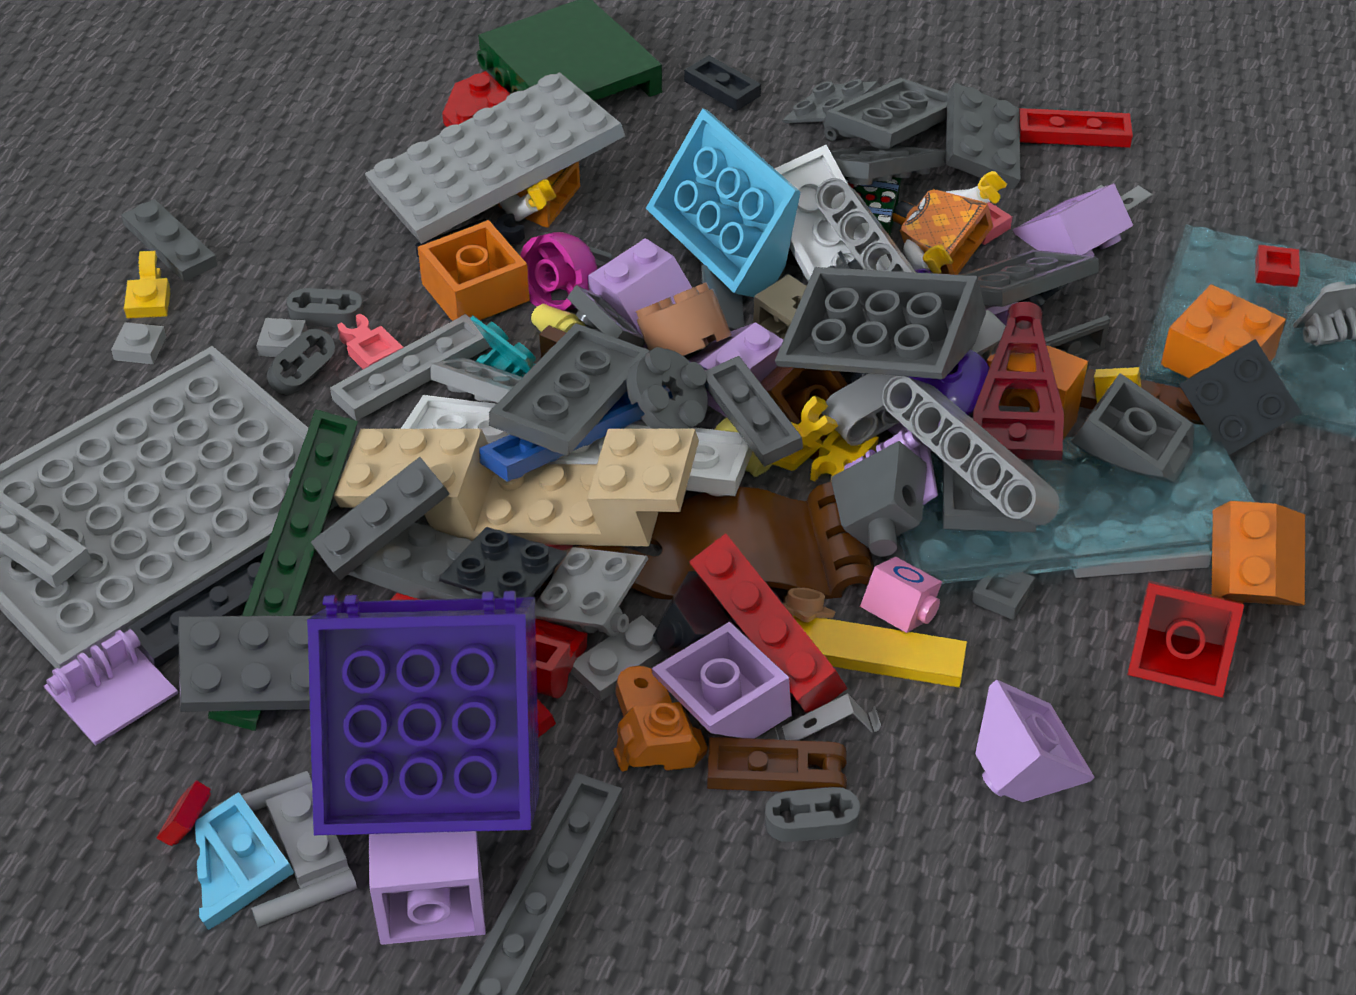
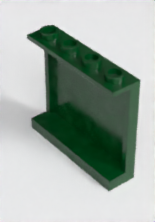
[477,0,662,101]

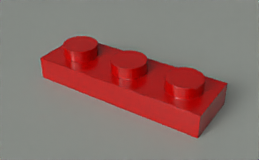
[1019,108,1133,148]

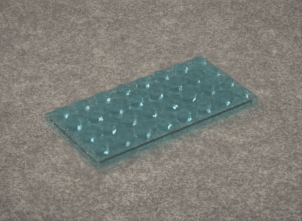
[898,424,1255,584]

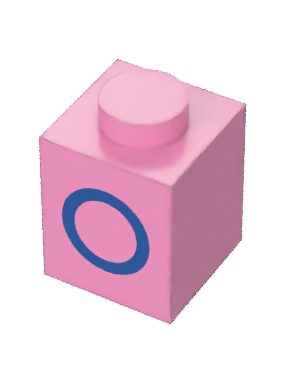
[860,557,942,633]

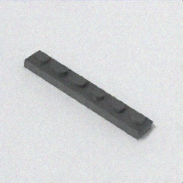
[457,773,623,995]

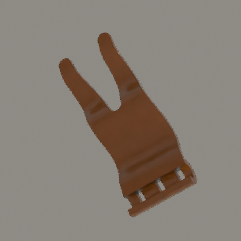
[539,482,875,600]

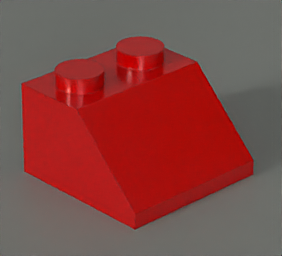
[1127,580,1244,698]

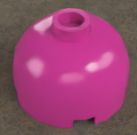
[520,232,597,311]

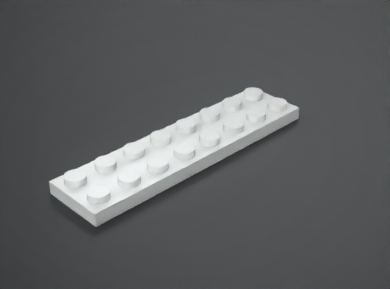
[401,395,752,496]

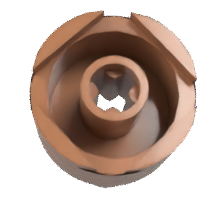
[636,282,732,356]

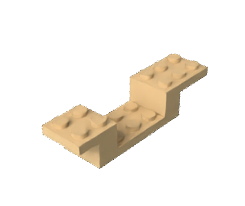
[334,429,699,546]

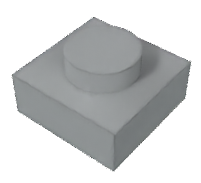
[256,318,307,357]
[111,322,166,364]

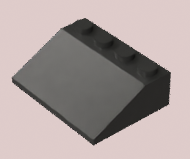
[775,267,986,379]

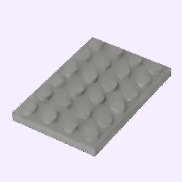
[365,72,625,244]

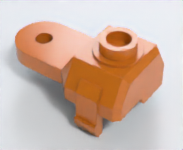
[613,666,707,772]

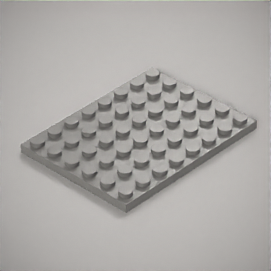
[0,346,347,669]

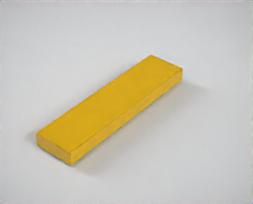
[792,615,967,688]

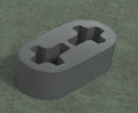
[286,288,364,327]
[267,329,335,395]
[764,787,860,842]

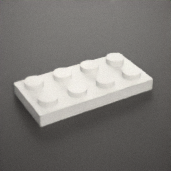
[775,145,891,282]

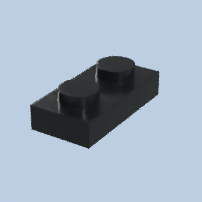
[684,55,761,111]

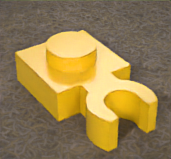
[810,429,879,482]

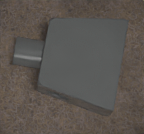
[831,441,927,556]

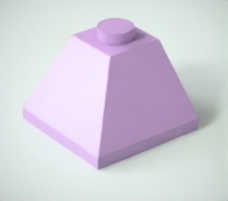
[975,680,1095,802]

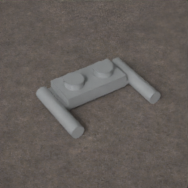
[211,771,357,927]

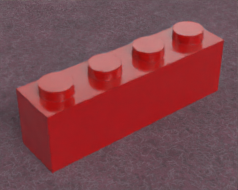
[689,533,848,713]

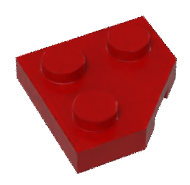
[442,71,510,127]

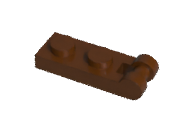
[707,737,847,792]

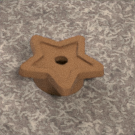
[783,588,836,622]

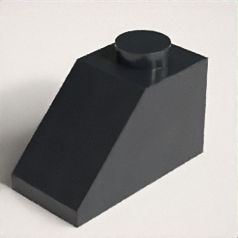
[653,571,730,659]

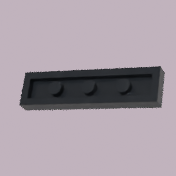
[126,540,269,668]

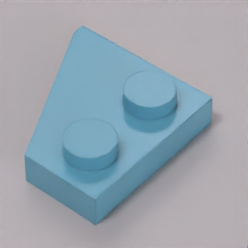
[195,792,294,930]

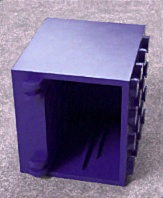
[307,591,540,836]

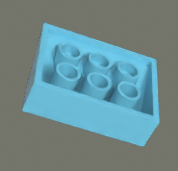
[646,108,801,297]

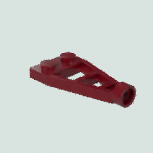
[973,302,1064,461]

